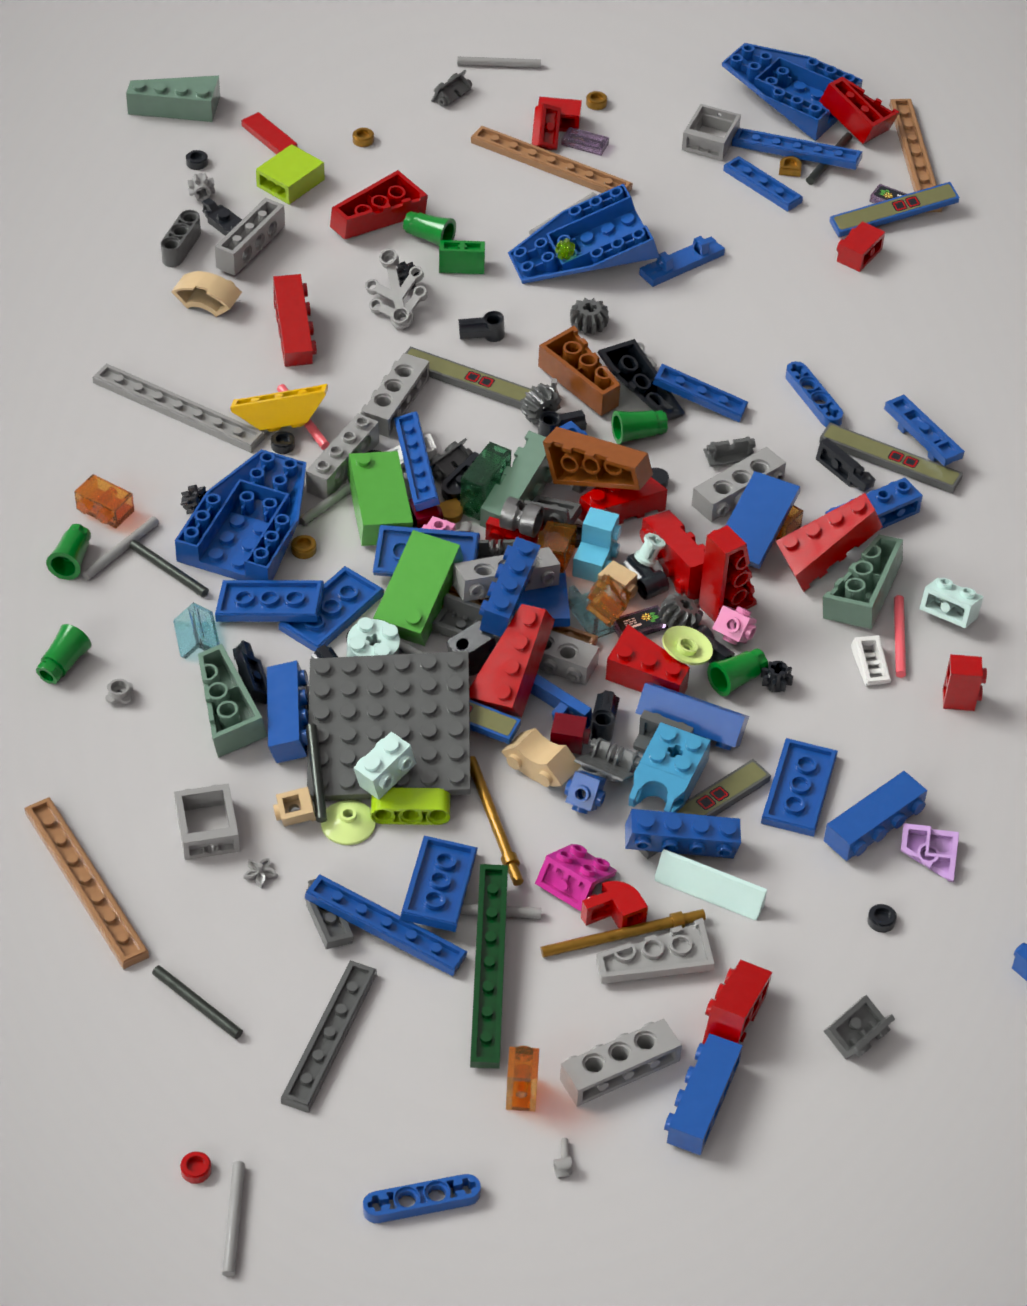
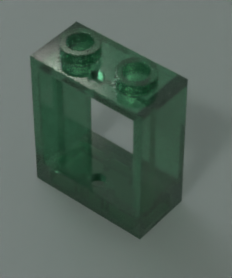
[460,442,512,521]

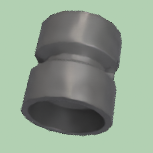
[499,496,544,538]

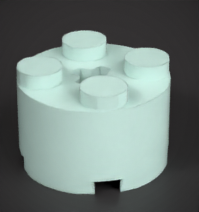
[346,617,400,657]

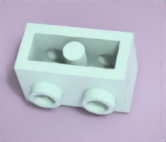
[920,578,984,628]
[354,732,416,800]

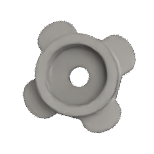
[105,679,133,704]

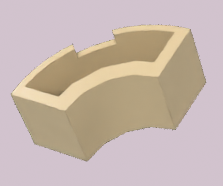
[171,271,242,317]
[501,728,581,787]

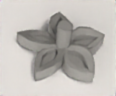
[243,858,277,888]

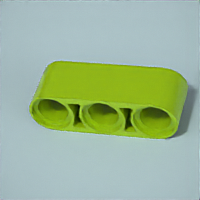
[371,788,451,825]

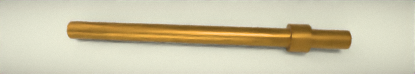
[470,756,524,886]
[540,909,706,958]

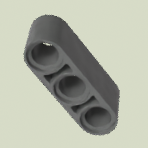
[161,210,201,267]

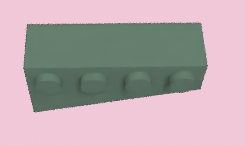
[126,75,220,122]
[480,431,552,528]
[823,534,903,629]
[198,644,267,758]

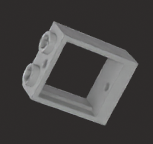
[682,104,741,161]
[174,783,240,860]

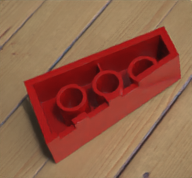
[273,274,317,367]
[698,525,757,623]
[470,604,555,718]

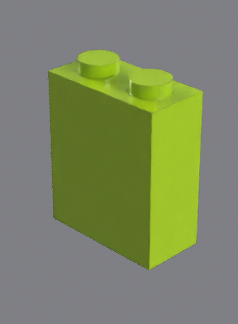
[256,144,325,205]

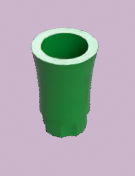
[403,211,456,247]
[611,410,668,444]
[46,524,91,580]
[36,624,92,684]
[707,648,768,697]

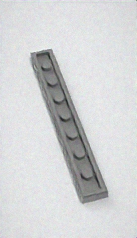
[92,363,265,453]

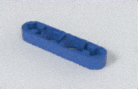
[785,361,843,427]
[363,1174,481,1223]

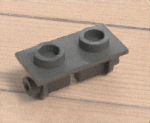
[431,70,472,106]
[703,436,756,467]
[430,438,473,481]

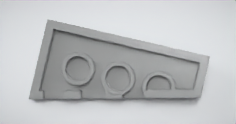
[596,918,715,984]

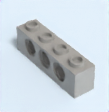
[215,197,285,276]
[360,353,429,437]
[306,413,379,500]
[692,447,786,522]
[452,547,561,602]
[494,630,599,685]
[560,1019,682,1106]

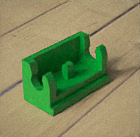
[439,240,485,274]

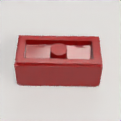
[531,103,561,150]

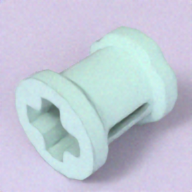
[634,533,666,567]

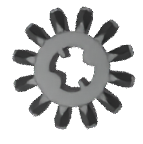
[570,298,609,335]
[520,383,562,424]
[658,592,703,629]

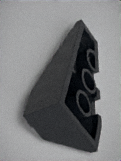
[597,339,685,421]

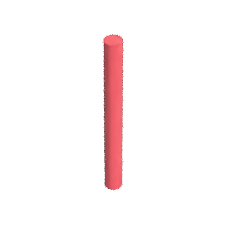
[277,384,330,450]
[894,595,906,678]

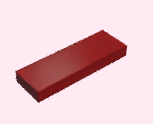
[241,112,298,155]

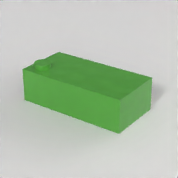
[347,451,413,546]
[373,530,464,646]

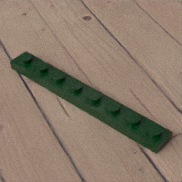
[470,864,508,1069]

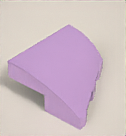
[901,823,959,882]

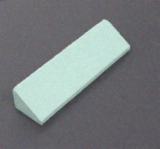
[655,849,767,920]

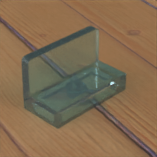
[568,585,616,638]
[173,602,220,659]

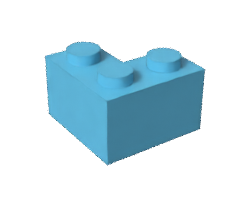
[572,507,622,583]

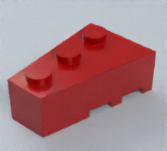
[819,76,900,144]
[578,477,668,525]
[605,624,690,694]
[702,959,772,1044]

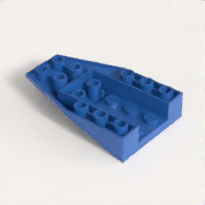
[722,43,863,141]
[508,184,660,284]
[175,449,307,580]

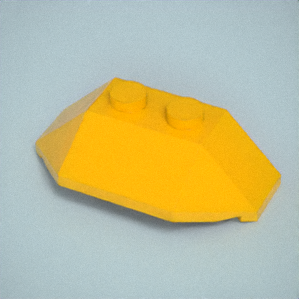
[230,384,328,432]

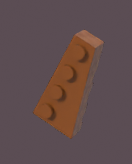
[538,326,620,416]
[543,426,653,490]

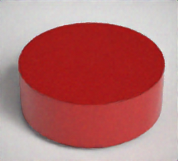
[180,1151,212,1184]

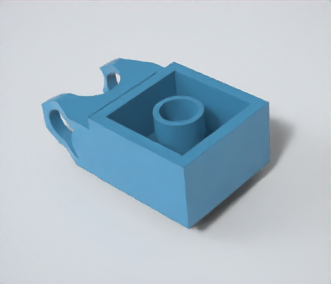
[628,722,711,813]

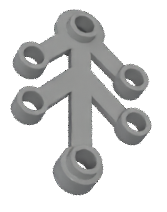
[365,248,428,329]

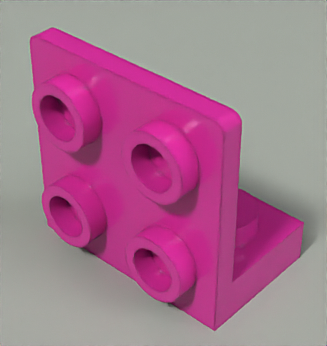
[535,844,617,911]

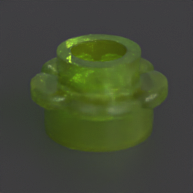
[555,238,575,260]

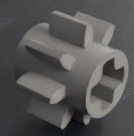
[188,173,215,201]

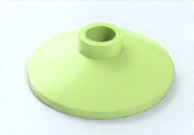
[662,626,713,665]
[321,800,376,845]

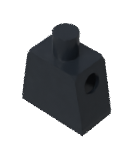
[446,619,496,677]

